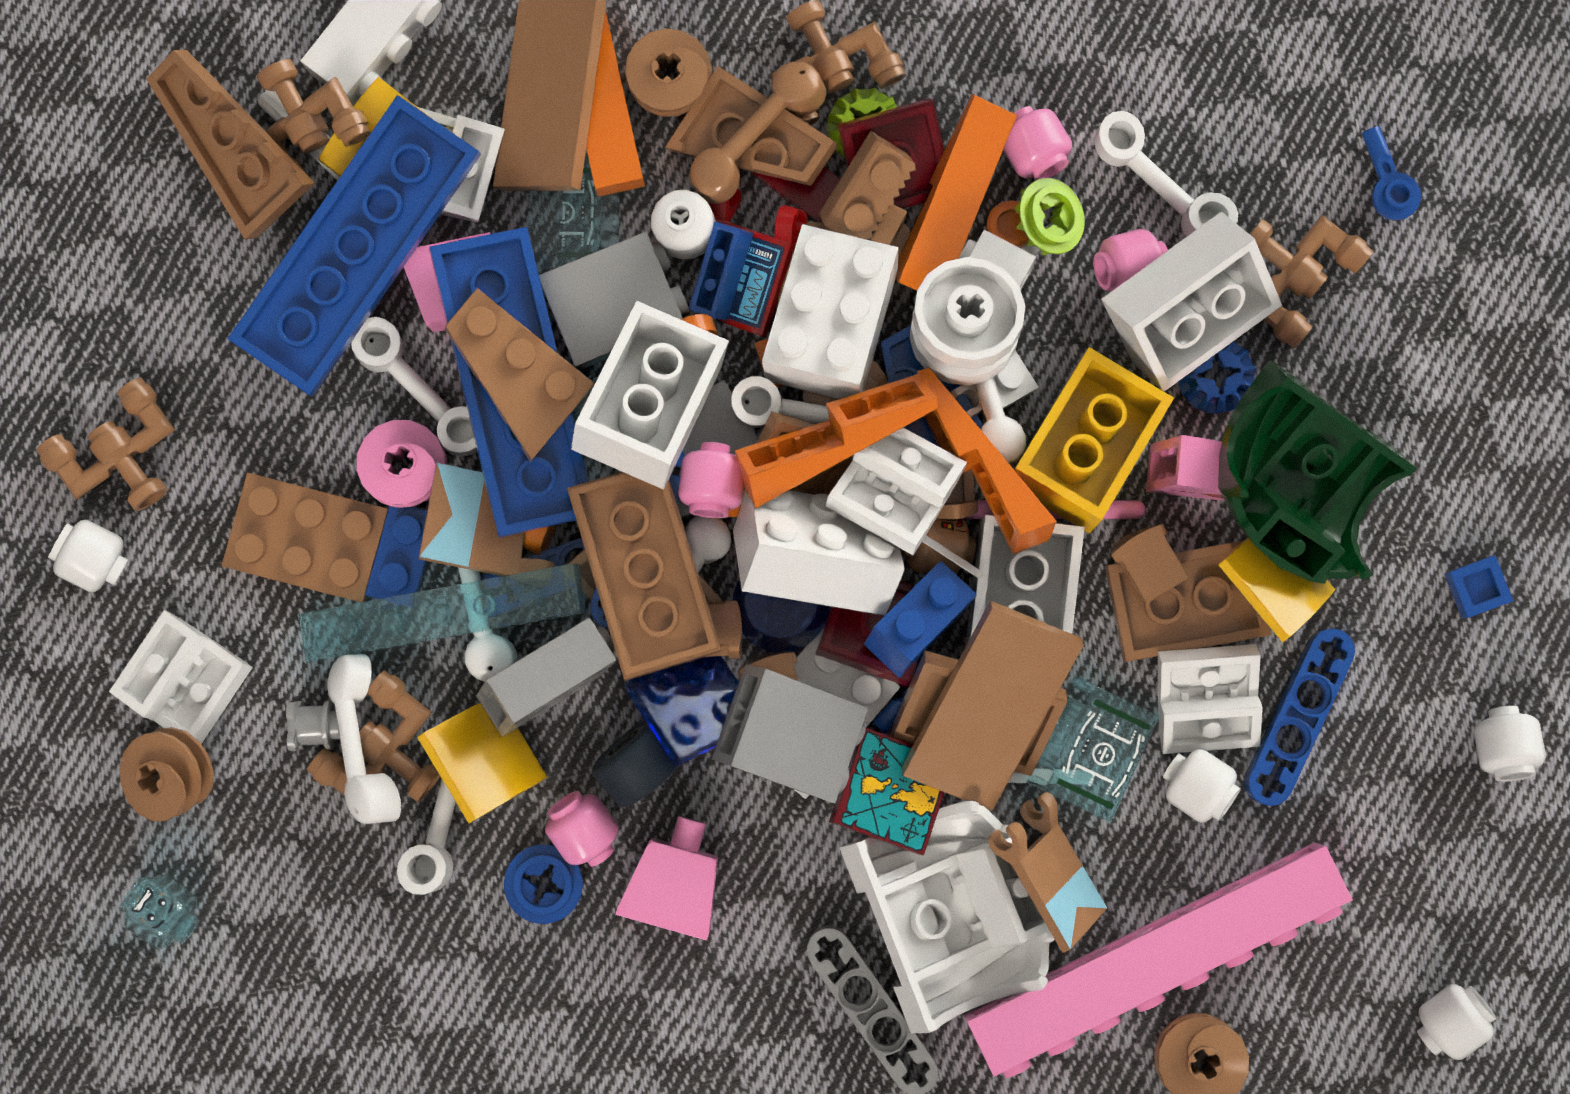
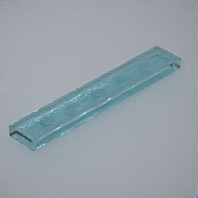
[299,564,586,662]

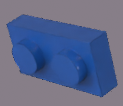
[365,506,428,608]

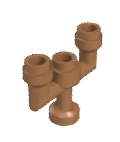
[769,0,906,126]
[257,59,371,171]
[1250,215,1374,349]
[36,377,175,511]
[307,670,441,803]

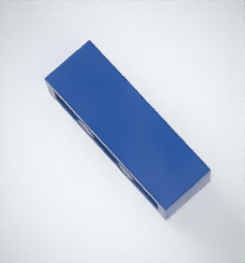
[689,221,754,320]

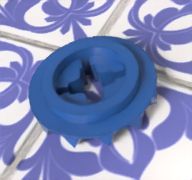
[1178,341,1256,414]
[504,844,584,924]

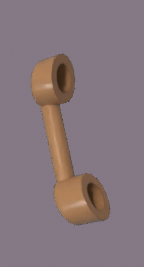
[689,61,826,204]

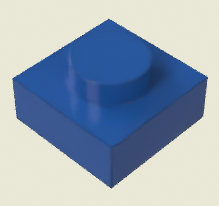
[1444,555,1513,619]

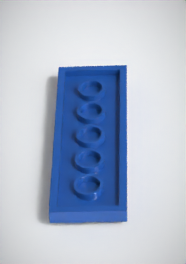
[227,95,481,397]
[429,227,589,538]

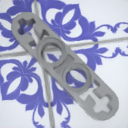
[807,926,938,1094]

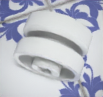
[909,257,1025,386]

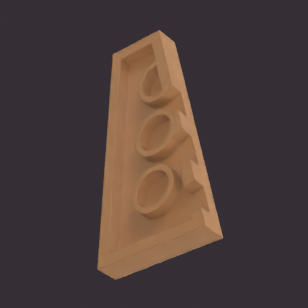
[146,50,315,239]

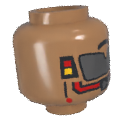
[900,518,976,575]

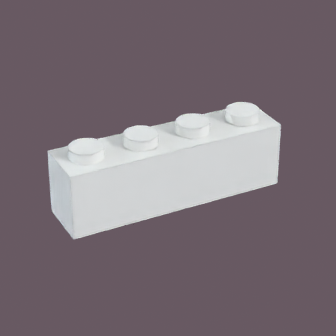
[300,0,442,106]

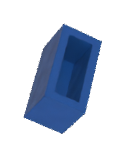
[864,561,977,679]

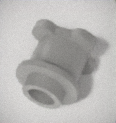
[286,700,340,751]

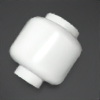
[651,190,717,259]
[48,520,128,592]
[1474,706,1546,782]
[1163,749,1241,823]
[1417,984,1496,1060]

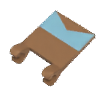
[418,463,555,587]
[988,792,1107,953]

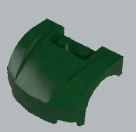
[1218,360,1417,584]

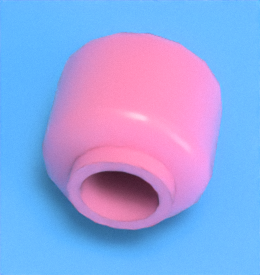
[1003,106,1072,181]
[1093,229,1168,292]
[678,442,744,518]
[545,791,619,867]

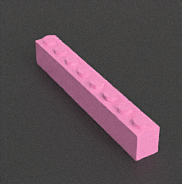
[964,843,1353,1078]

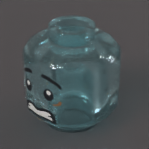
[121,875,199,949]

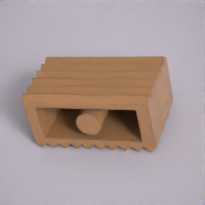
[819,131,916,239]

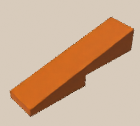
[586,9,645,197]
[896,94,1017,291]
[917,367,1057,554]
[734,374,939,508]

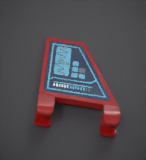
[709,188,808,337]

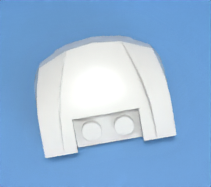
[839,801,1054,1034]

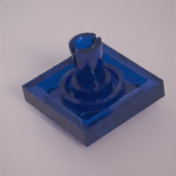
[623,656,739,767]

